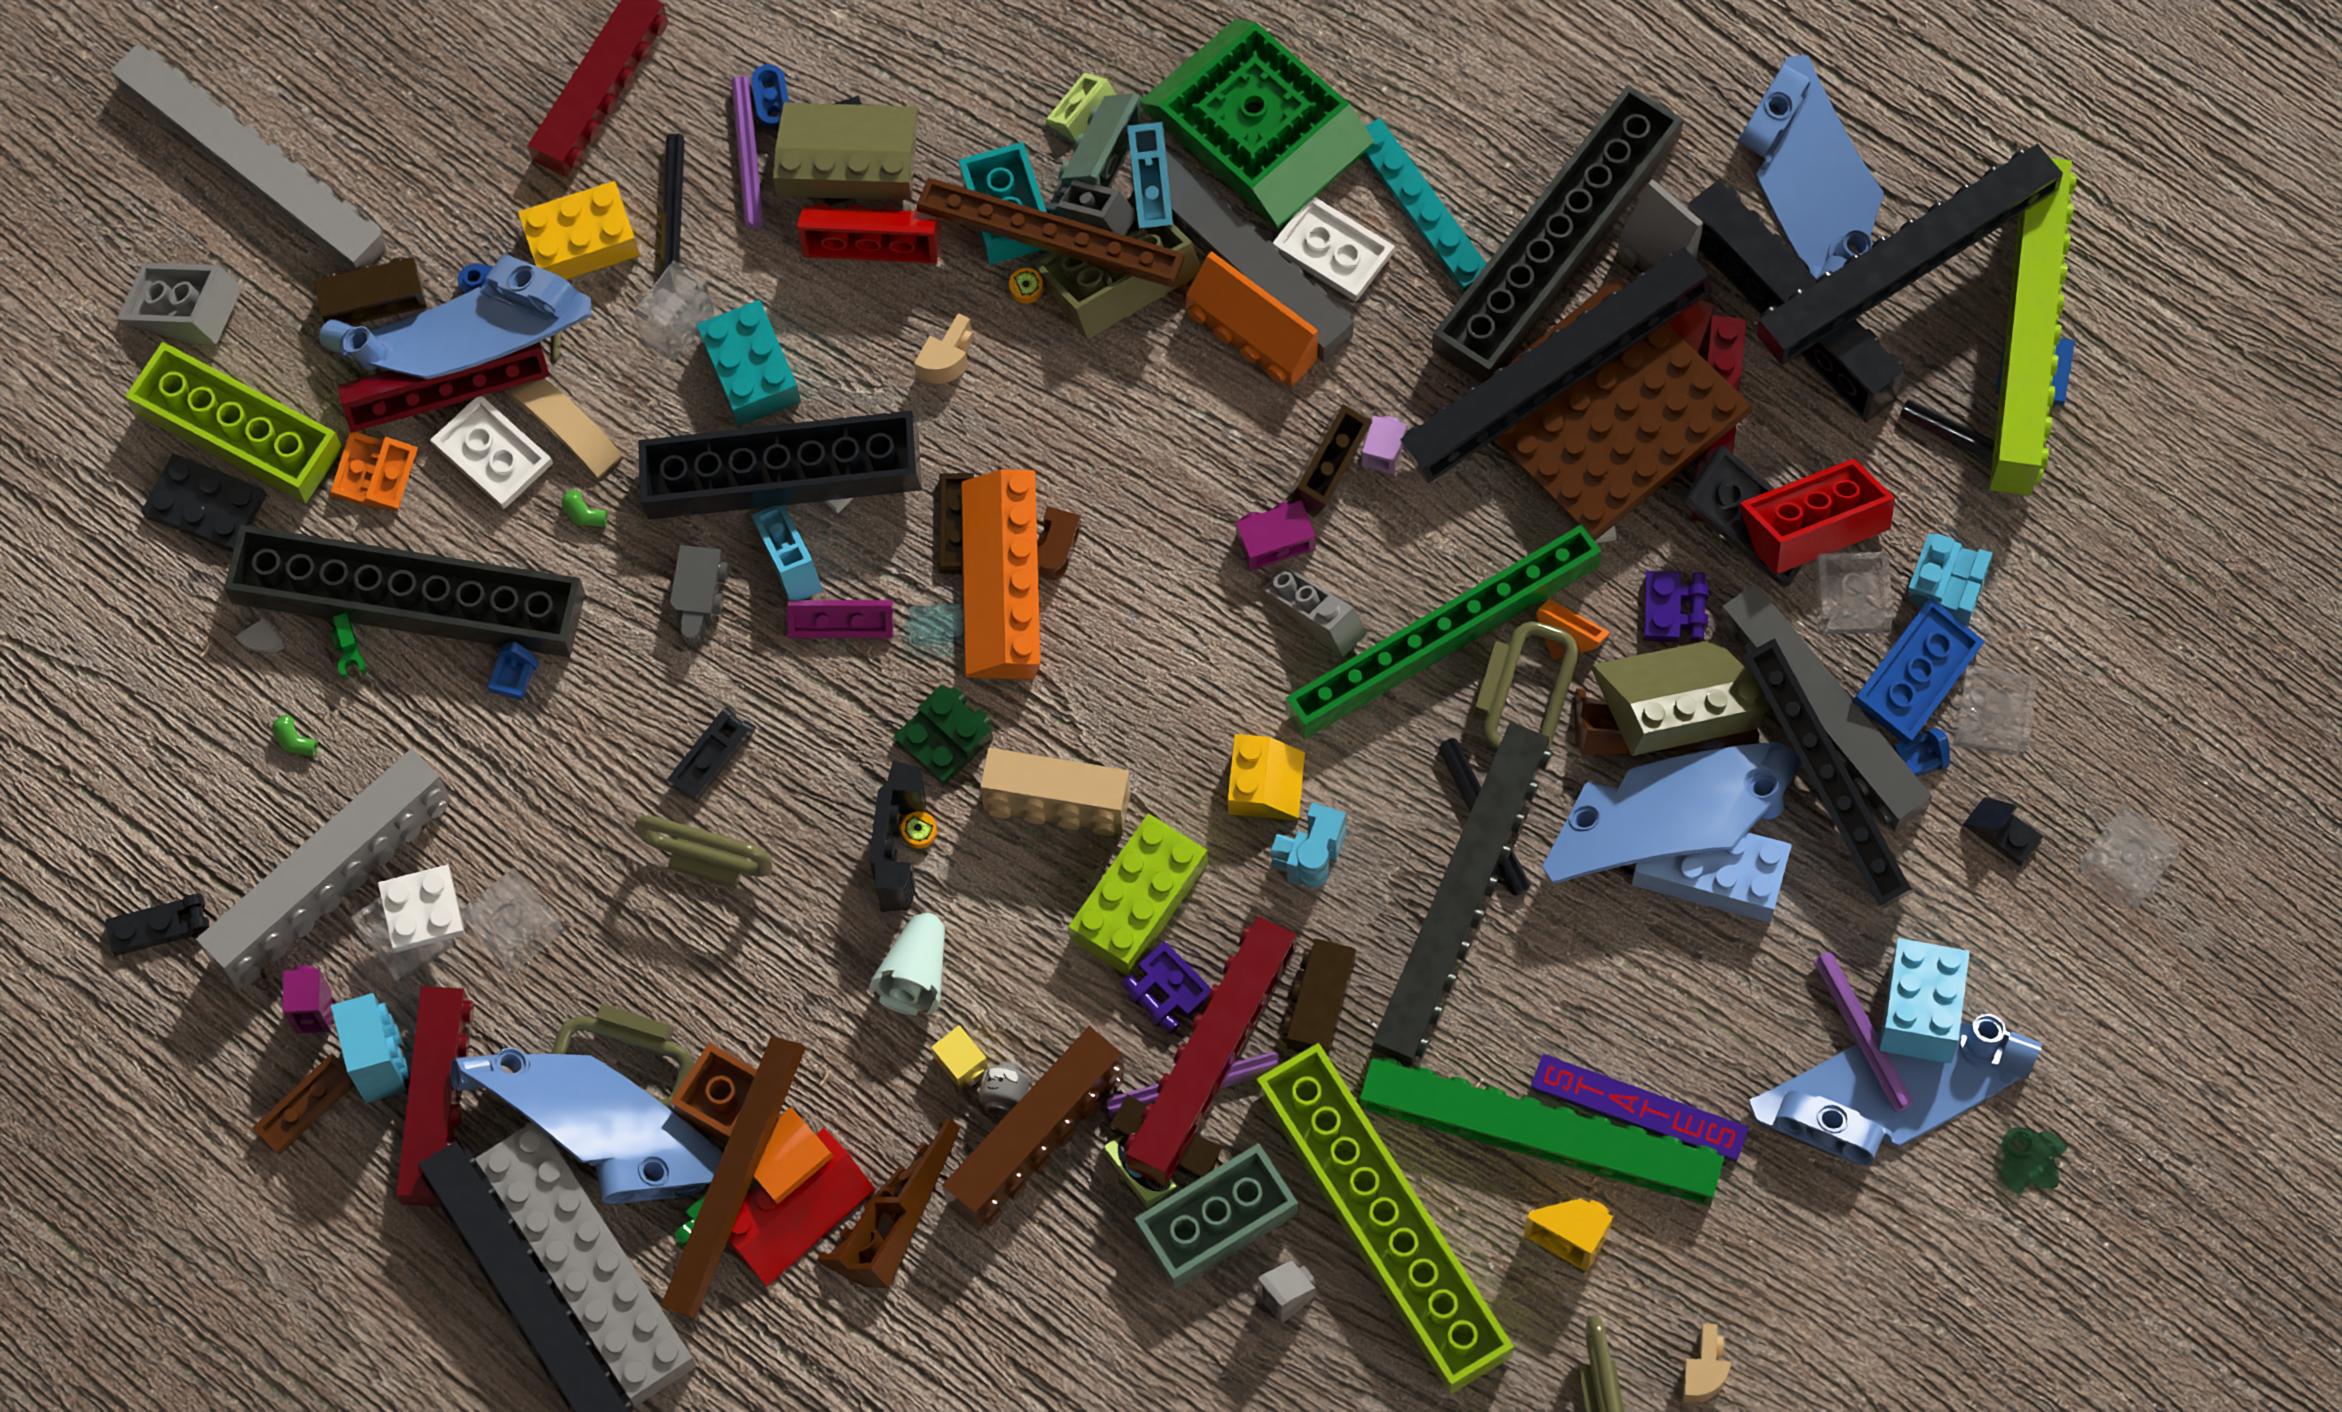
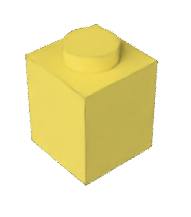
[931,1025,988,1089]

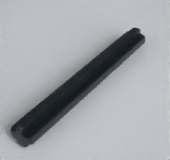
[659,133,685,289]
[1439,738,1531,896]

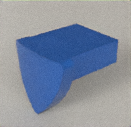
[488,642,539,701]
[1893,728,1950,777]

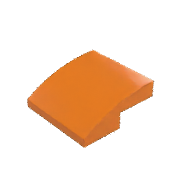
[329,432,418,511]
[754,1107,834,1204]

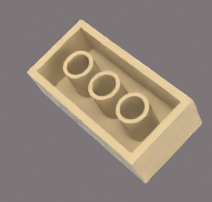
[980,747,1131,836]

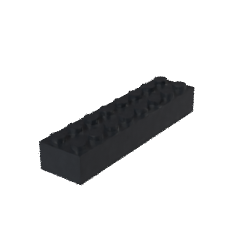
[1688,179,1905,423]
[638,410,922,520]

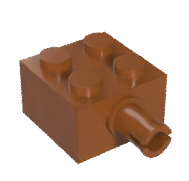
[670,1043,757,1145]

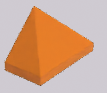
[1536,599,1610,660]

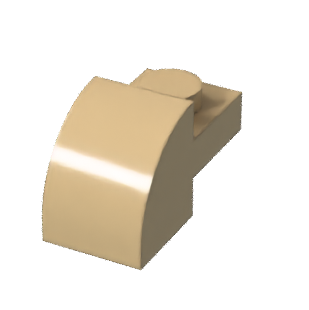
[914,313,974,384]
[1682,1323,1731,1404]

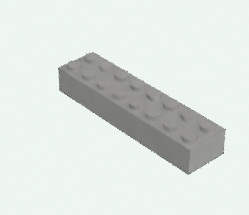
[196,748,451,990]
[475,1122,697,1407]

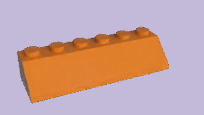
[961,469,1040,680]

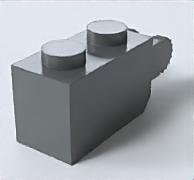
[1044,179,1137,236]
[670,545,729,649]

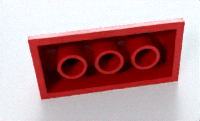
[797,204,941,264]
[1739,458,1895,575]
[726,1128,875,1287]

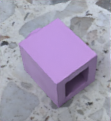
[1362,416,1407,475]

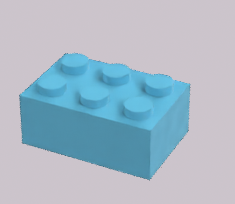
[1879,938,1970,1064]
[331,993,410,1103]

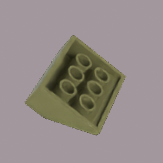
[773,103,918,201]
[1030,201,1201,340]
[1591,639,1769,756]

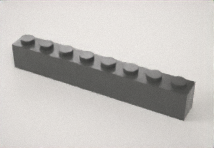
[1166,151,1353,363]
[1720,583,1932,831]

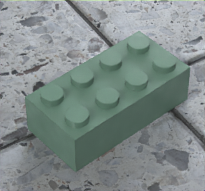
[1134,1143,1298,1290]

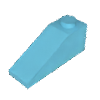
[1127,122,1173,228]
[751,505,823,600]

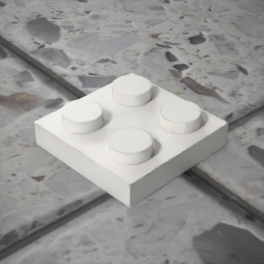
[378,865,465,953]

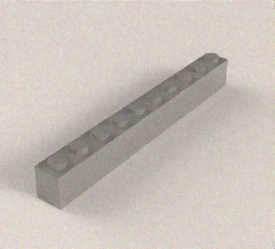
[110,43,387,271]

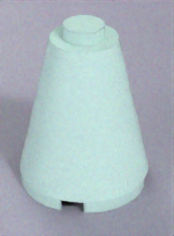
[869,913,945,1016]

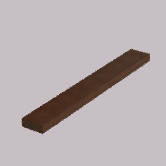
[916,177,1185,288]
[660,1036,806,1319]

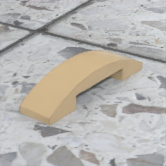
[504,378,623,480]

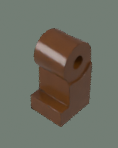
[1037,506,1082,580]

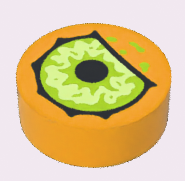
[1009,268,1043,304]
[901,811,937,849]

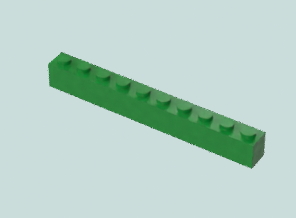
[1286,524,1601,740]
[1360,1057,1725,1207]

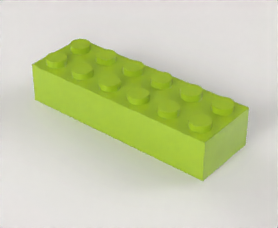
[125,342,343,504]

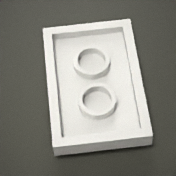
[1273,197,1395,302]
[430,396,553,510]

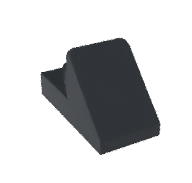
[1963,797,2043,867]

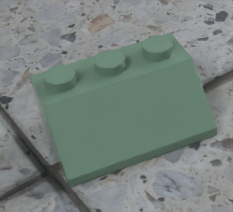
[1058,93,1142,188]

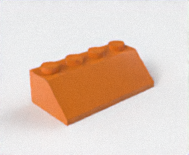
[1186,251,1318,388]

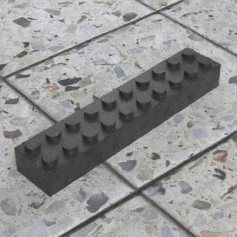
[1432,84,1684,383]
[224,525,585,657]

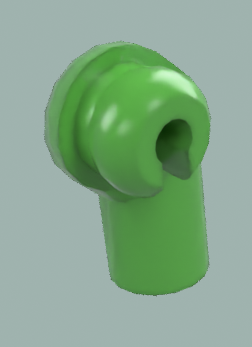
[561,490,608,527]
[272,715,318,757]

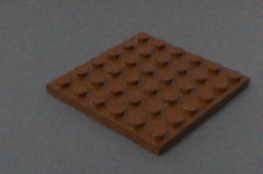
[1493,276,1753,541]

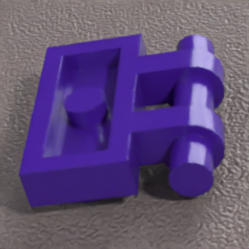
[1644,571,1709,642]
[1120,941,1211,1034]

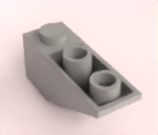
[1262,566,1367,657]

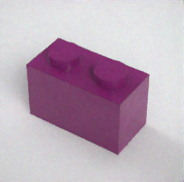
[1236,500,1316,571]
[283,965,332,1033]

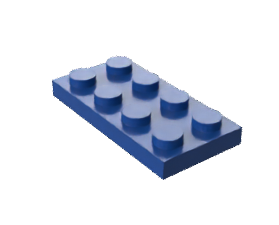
[1852,597,1985,745]

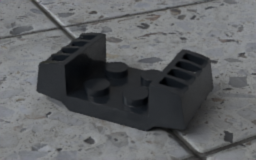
[869,761,926,912]

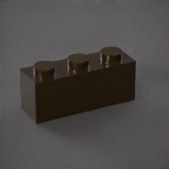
[314,257,427,326]
[1285,404,1372,517]
[1282,938,1356,1058]

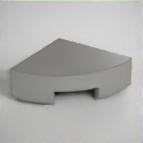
[235,618,285,653]

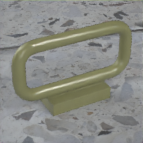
[1472,621,1578,752]
[635,815,773,888]
[551,1004,694,1111]
[1577,1315,1624,1412]

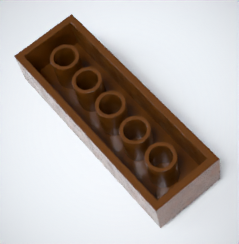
[942,1025,1124,1232]

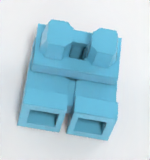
[1908,533,1993,625]
[1270,802,1346,888]

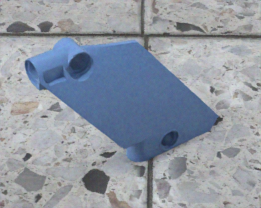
[1737,55,1884,279]
[319,254,591,379]
[1542,742,1801,885]
[1748,1014,2042,1165]
[450,1047,723,1204]

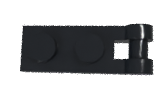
[667,707,756,803]
[105,894,210,956]

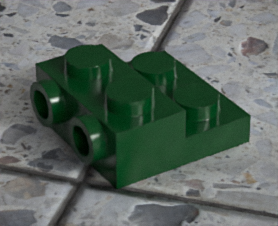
[893,684,993,786]

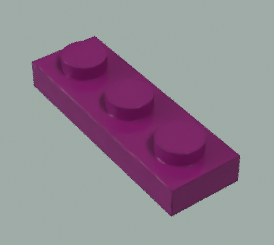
[787,600,894,638]

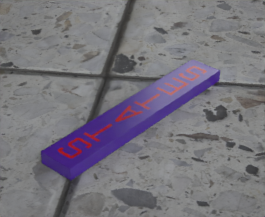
[1530,1054,1749,1163]

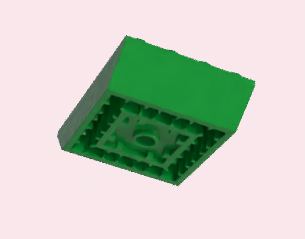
[1140,19,1375,229]

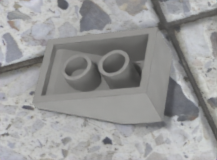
[1617,179,1703,272]
[117,263,242,345]

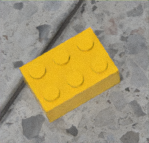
[518,181,640,280]

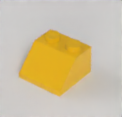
[1228,734,1305,821]
[1523,1198,1613,1272]

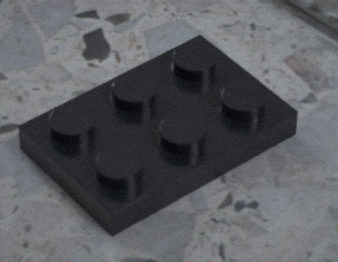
[141,453,267,552]

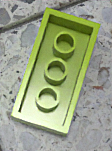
[1068,813,1208,976]

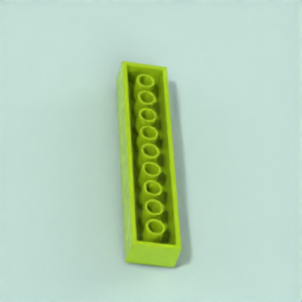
[1989,158,2077,496]
[1257,1043,1514,1395]

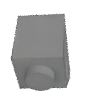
[1258,1260,1316,1324]

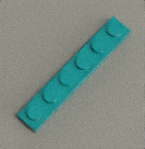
[1363,118,1487,293]

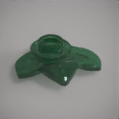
[2001,1127,2067,1194]

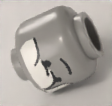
[978,1061,1029,1118]

